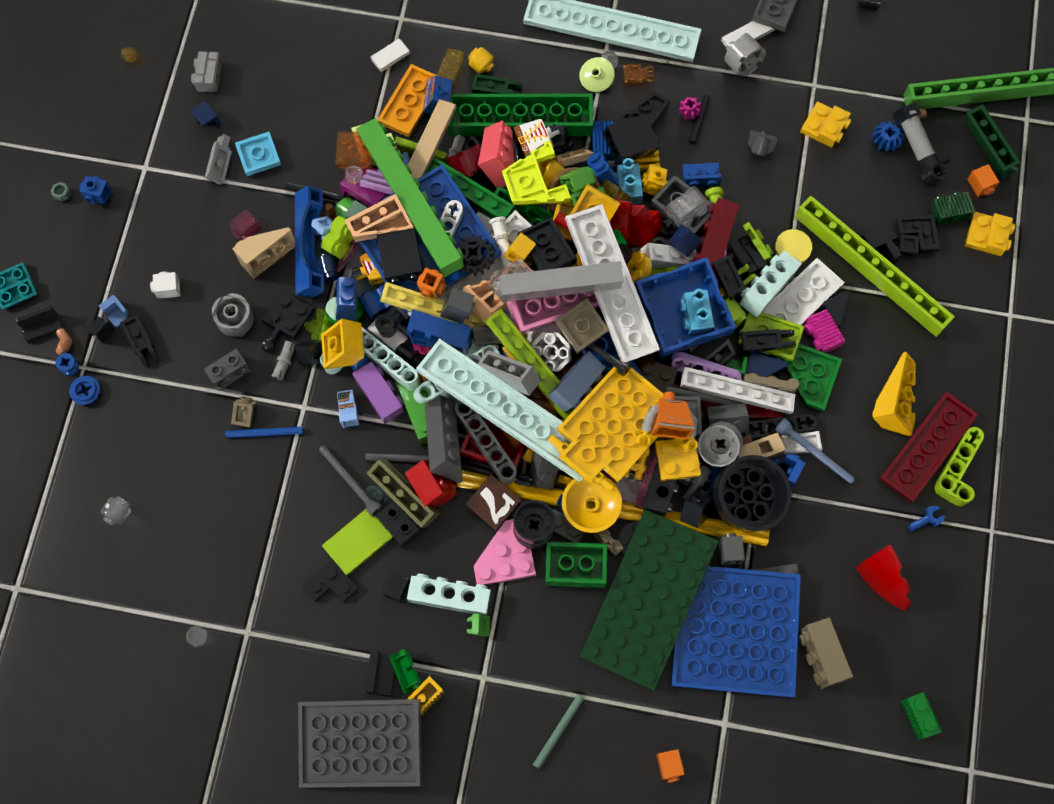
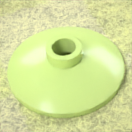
[580,57,615,93]

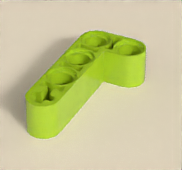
[934,427,984,507]

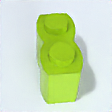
[321,216,354,259]

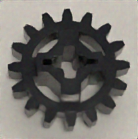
[455,234,495,276]

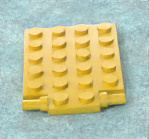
[548,360,663,492]

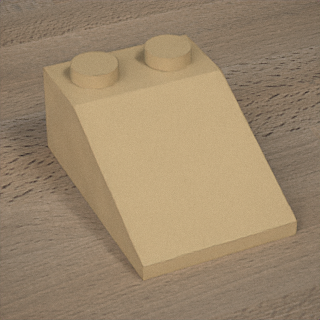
[232,227,295,279]

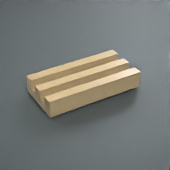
[553,148,593,167]

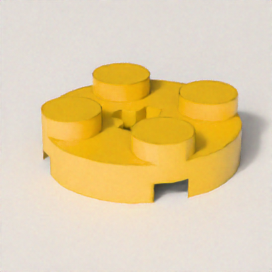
[626,251,652,284]

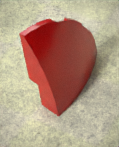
[855,545,911,611]

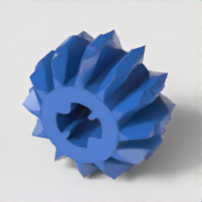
[872,120,904,152]

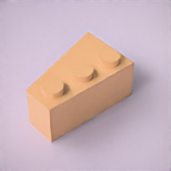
[345,194,414,242]
[463,270,520,324]

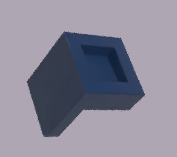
[190,101,221,127]
[668,224,702,257]

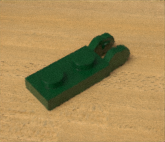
[471,74,523,94]

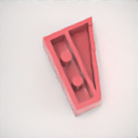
[478,121,515,188]

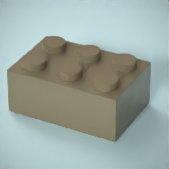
[798,617,853,689]

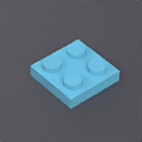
[235,132,281,176]

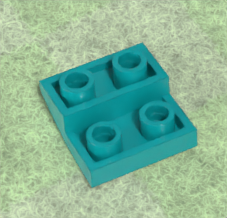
[0,262,38,310]

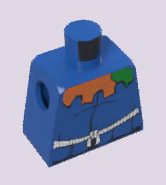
[423,76,452,115]

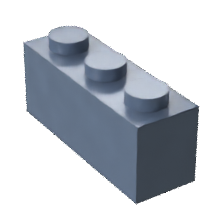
[548,351,606,412]

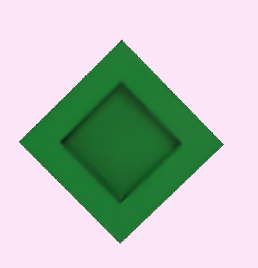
[725,356,748,380]

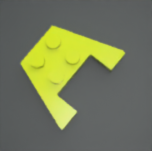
[502,140,572,205]

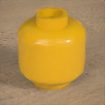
[468,47,494,74]

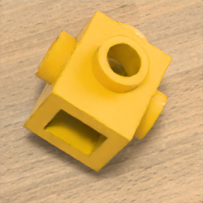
[641,164,668,196]

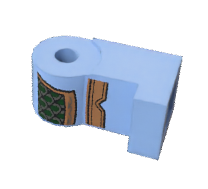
[337,389,359,428]

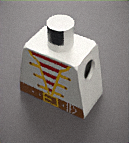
[514,119,560,157]

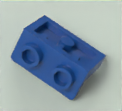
[682,163,722,189]
[780,454,805,488]

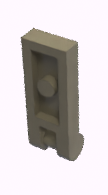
[742,373,799,394]

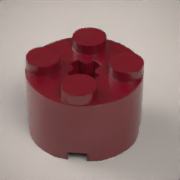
[447,144,483,178]

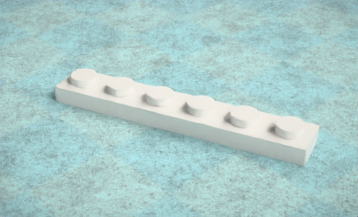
[680,367,795,415]

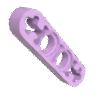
[671,352,742,381]

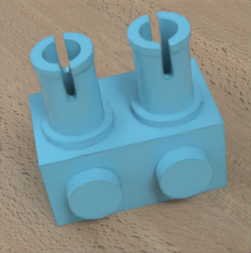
[614,158,643,205]
[679,289,714,335]

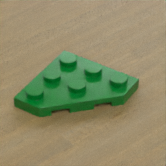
[783,344,842,412]

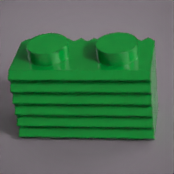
[901,692,943,740]

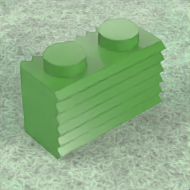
[559,167,596,194]

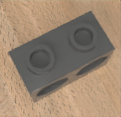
[204,349,251,391]

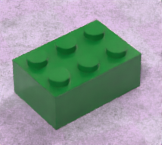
[545,542,607,588]

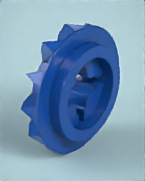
[69,376,101,406]

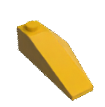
[873,352,916,436]

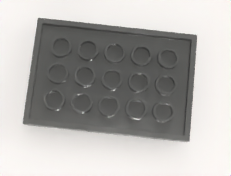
[298,699,422,788]

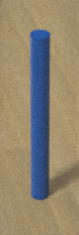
[225,427,304,438]

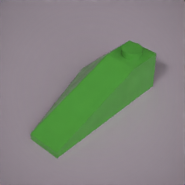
[394,377,435,446]

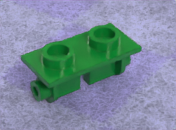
[389,649,421,694]

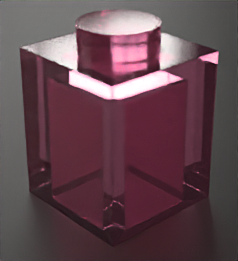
[229,209,261,240]

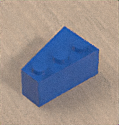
[407,309,473,355]

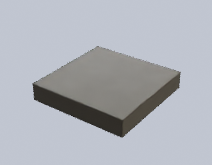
[554,298,609,353]

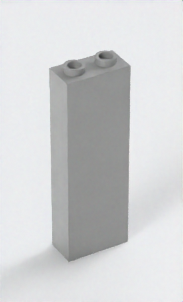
[496,261,624,302]

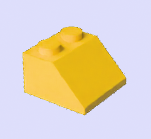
[321,318,365,369]

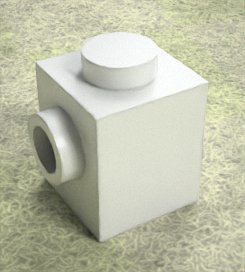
[150,272,181,299]

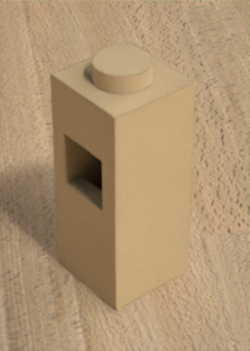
[736,433,786,460]

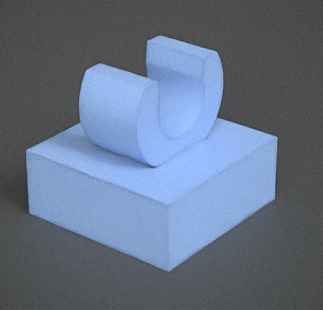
[311,216,333,240]

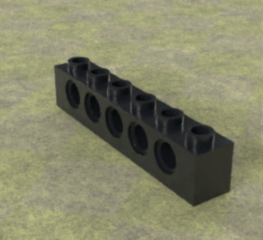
[642,410,702,517]

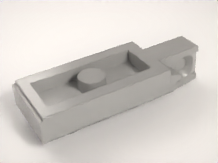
[205,134,232,185]

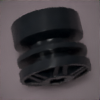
[513,500,555,549]

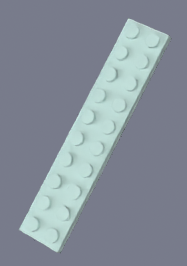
[523,0,701,62]
[416,339,583,482]

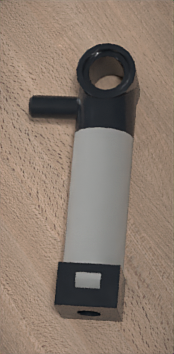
[892,102,950,186]

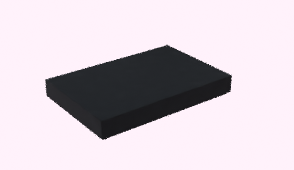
[517,217,577,271]

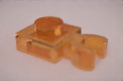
[623,64,654,84]

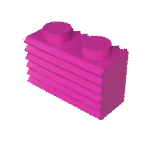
[804,309,845,353]

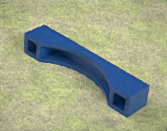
[295,185,324,299]

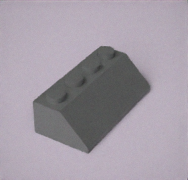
[425,395,463,483]

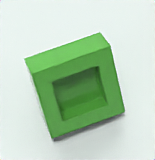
[467,613,490,637]

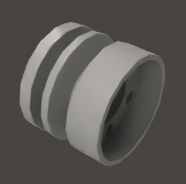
[698,421,743,467]

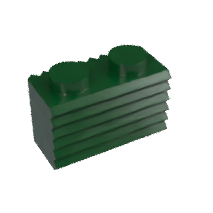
[930,191,976,225]

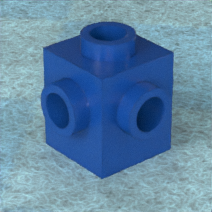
[79,176,112,205]

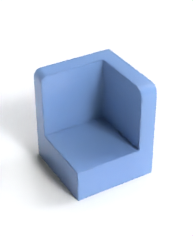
[98,295,131,328]

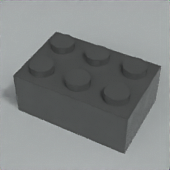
[650,175,711,236]

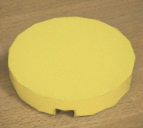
[775,229,812,263]

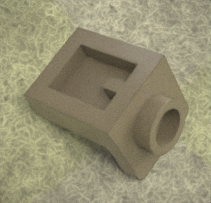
[231,397,257,427]

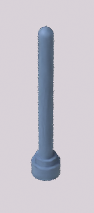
[775,418,855,483]

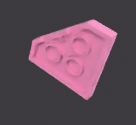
[474,519,536,585]

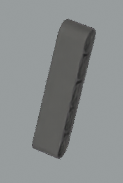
[455,401,517,485]

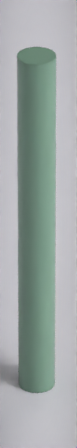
[533,694,584,769]

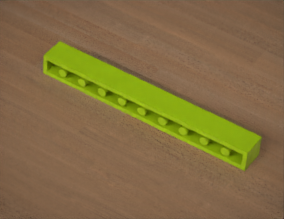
[795,196,955,337]

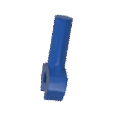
[908,506,945,532]

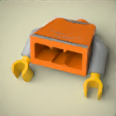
[636,392,698,450]

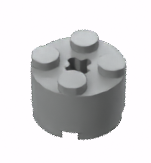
[724,33,766,77]
[212,293,254,337]

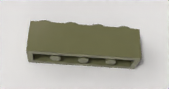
[366,459,441,528]

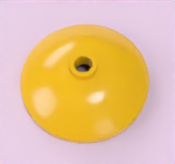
[562,476,622,533]

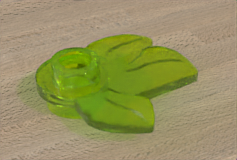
[304,308,335,341]

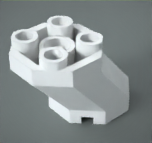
[527,323,571,372]

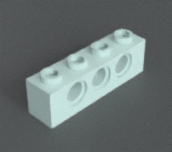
[739,251,802,318]
[407,574,491,615]

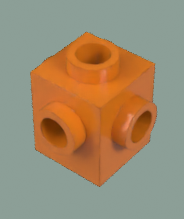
[417,267,446,299]

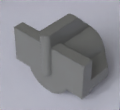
[748,130,778,156]

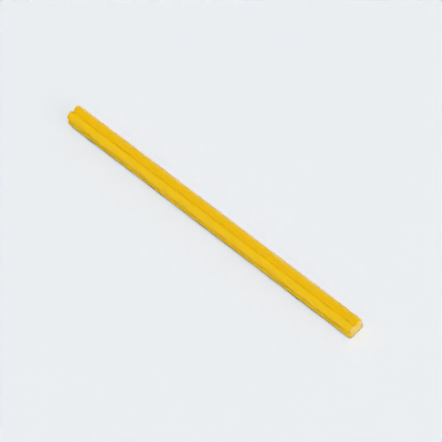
[457,470,770,547]

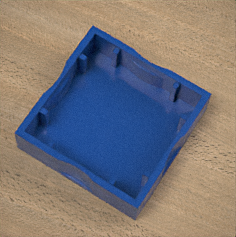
[634,257,736,359]

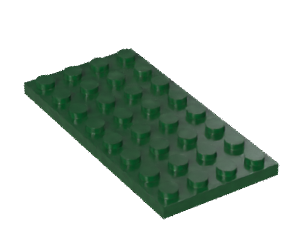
[580,510,719,691]

